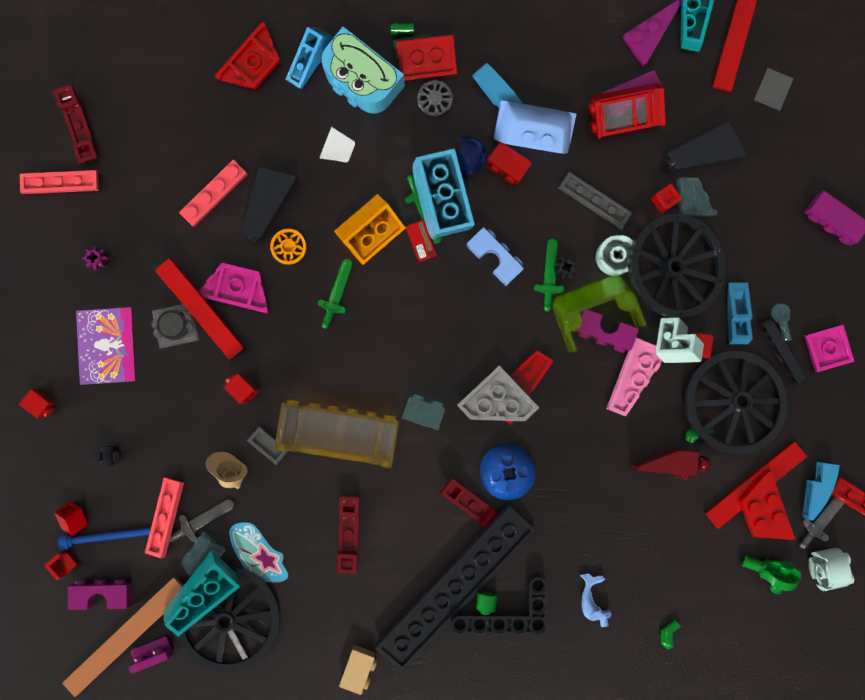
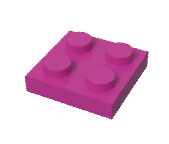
[804,325,854,372]

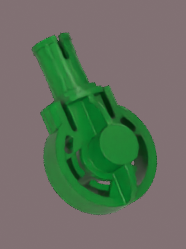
[742,554,801,594]

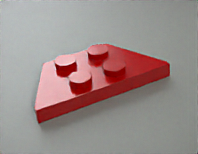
[215,22,281,90]
[739,470,795,540]

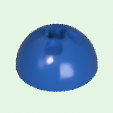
[479,443,536,501]

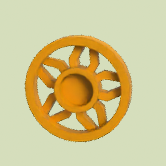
[270,229,307,265]

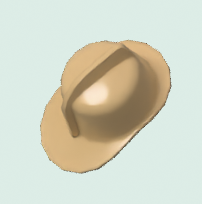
[206,452,248,489]

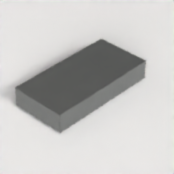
[247,426,289,465]

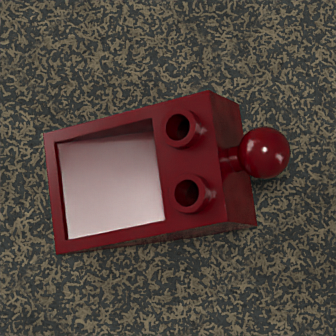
[630,449,711,479]

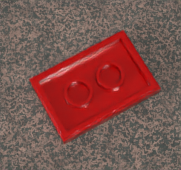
[396,34,457,80]

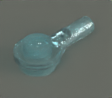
[771,303,792,341]

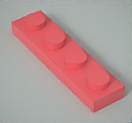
[179,160,248,227]
[20,170,99,194]
[145,478,184,558]

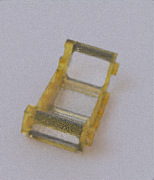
[274,400,399,468]

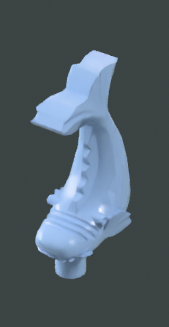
[580,573,612,627]

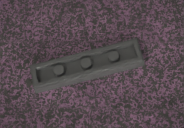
[558,172,632,229]

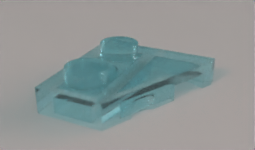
[677,178,717,217]

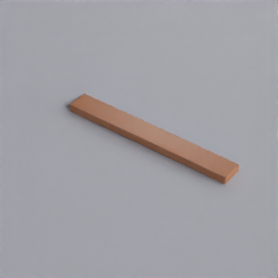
[62,576,184,697]

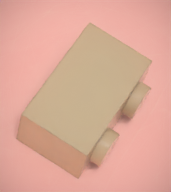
[339,645,377,695]

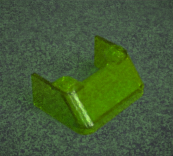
[552,276,646,353]

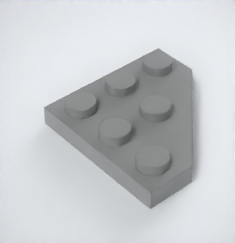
[457,366,539,422]

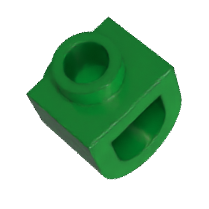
[476,591,497,615]

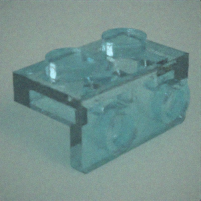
[402,394,445,430]
[181,531,225,576]

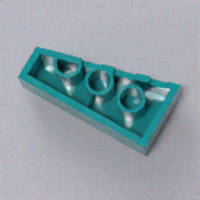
[681,0,714,52]
[163,551,240,636]

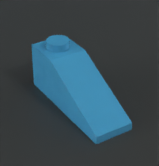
[286,27,333,89]

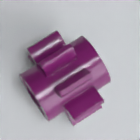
[82,246,109,271]

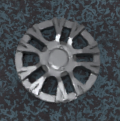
[417,80,453,117]

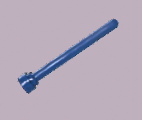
[58,527,151,550]

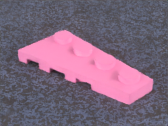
[606,338,662,416]

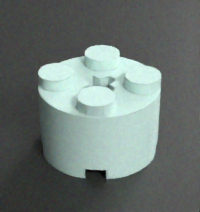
[595,235,633,276]
[809,547,854,591]

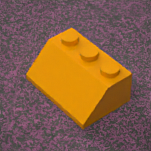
[334,194,406,265]

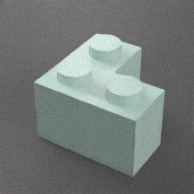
[655,317,704,363]

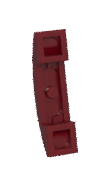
[53,84,98,164]
[440,478,499,528]
[337,496,359,574]

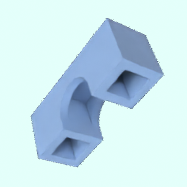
[466,227,524,286]

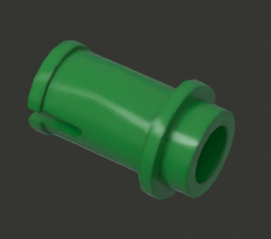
[391,21,414,37]

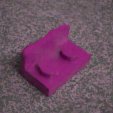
[129,636,174,674]

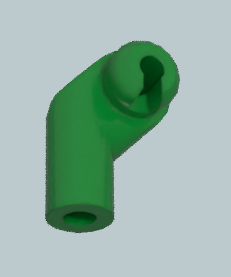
[685,428,713,444]
[661,619,681,649]

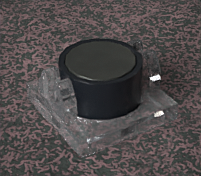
[151,304,199,348]

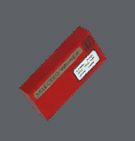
[406,220,437,263]

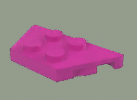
[198,263,269,314]

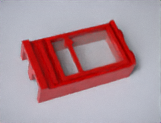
[588,82,666,139]

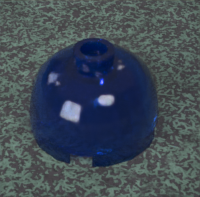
[456,135,488,175]

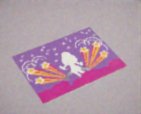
[76,307,135,385]

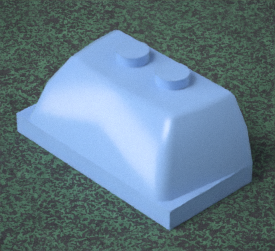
[494,100,576,154]

